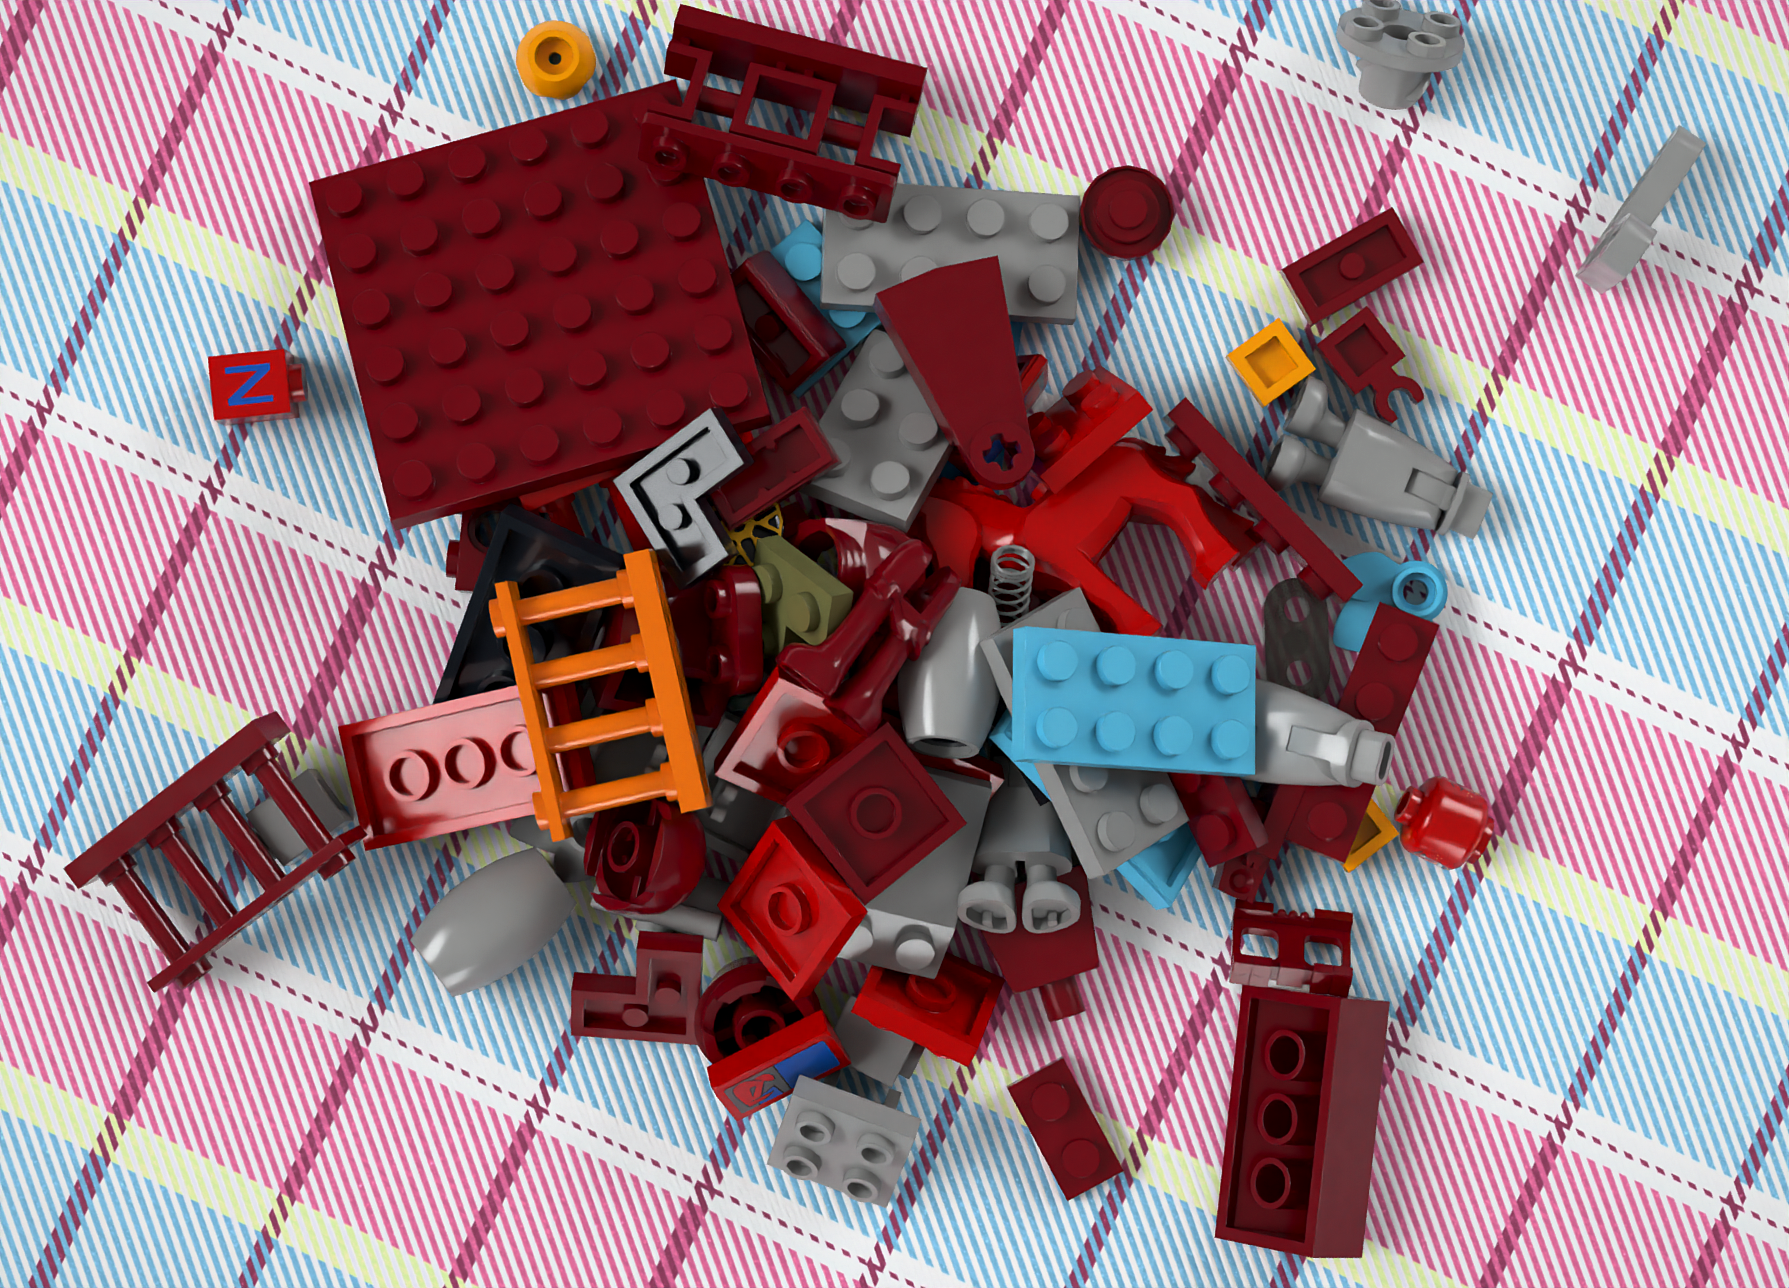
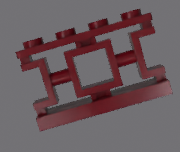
[638,4,928,223]

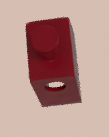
[980,864,1099,1022]

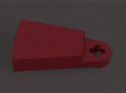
[873,255,1035,490]

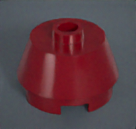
[694,956,821,1064]

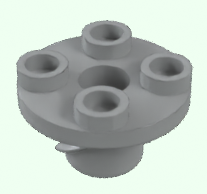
[1336,0,1465,110]

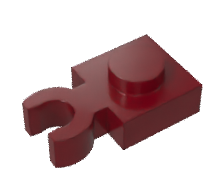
[1314,306,1424,425]

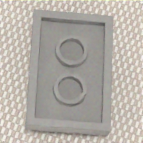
[798,329,956,533]

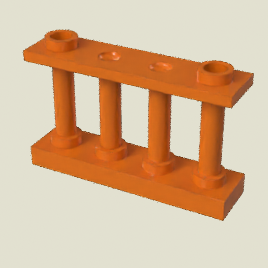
[489,549,714,842]

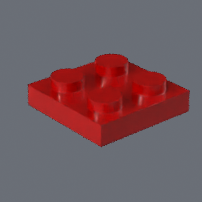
[1005,365,1153,495]
[717,815,868,1001]
[851,952,1005,1068]

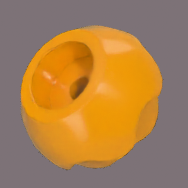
[516,20,596,100]

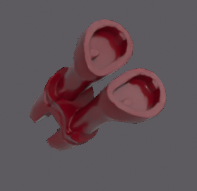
[775,539,962,738]

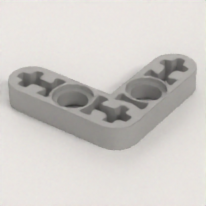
[1575,125,1706,294]

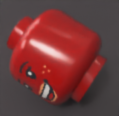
[1394,776,1494,870]

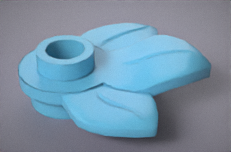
[1332,552,1448,652]

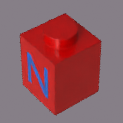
[208,349,308,426]

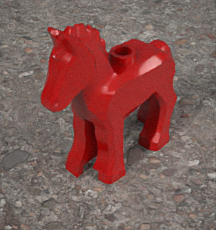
[907,437,1263,637]

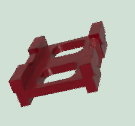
[1229,899,1353,997]

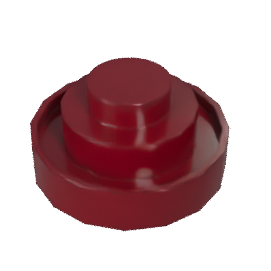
[1079,165,1174,262]

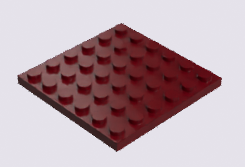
[309,79,773,531]

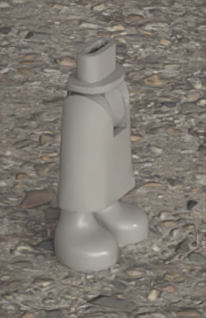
[1263,375,1493,539]
[1240,678,1395,788]
[957,743,1081,933]

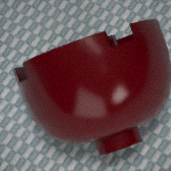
[583,796,707,915]

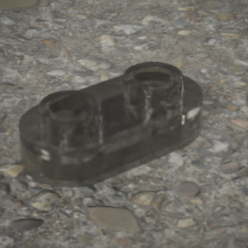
[1262,578,1330,699]

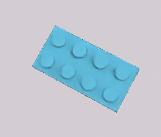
[1012,626,1256,777]

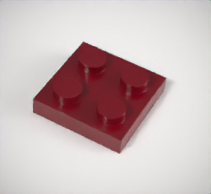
[781,719,967,906]

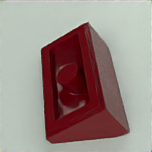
[731,250,847,395]

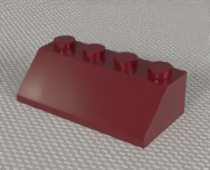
[1214,985,1390,1258]

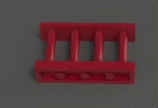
[63,711,367,993]

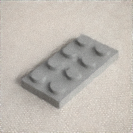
[820,183,1080,325]
[979,587,1189,879]

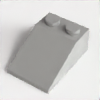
[826,765,992,979]

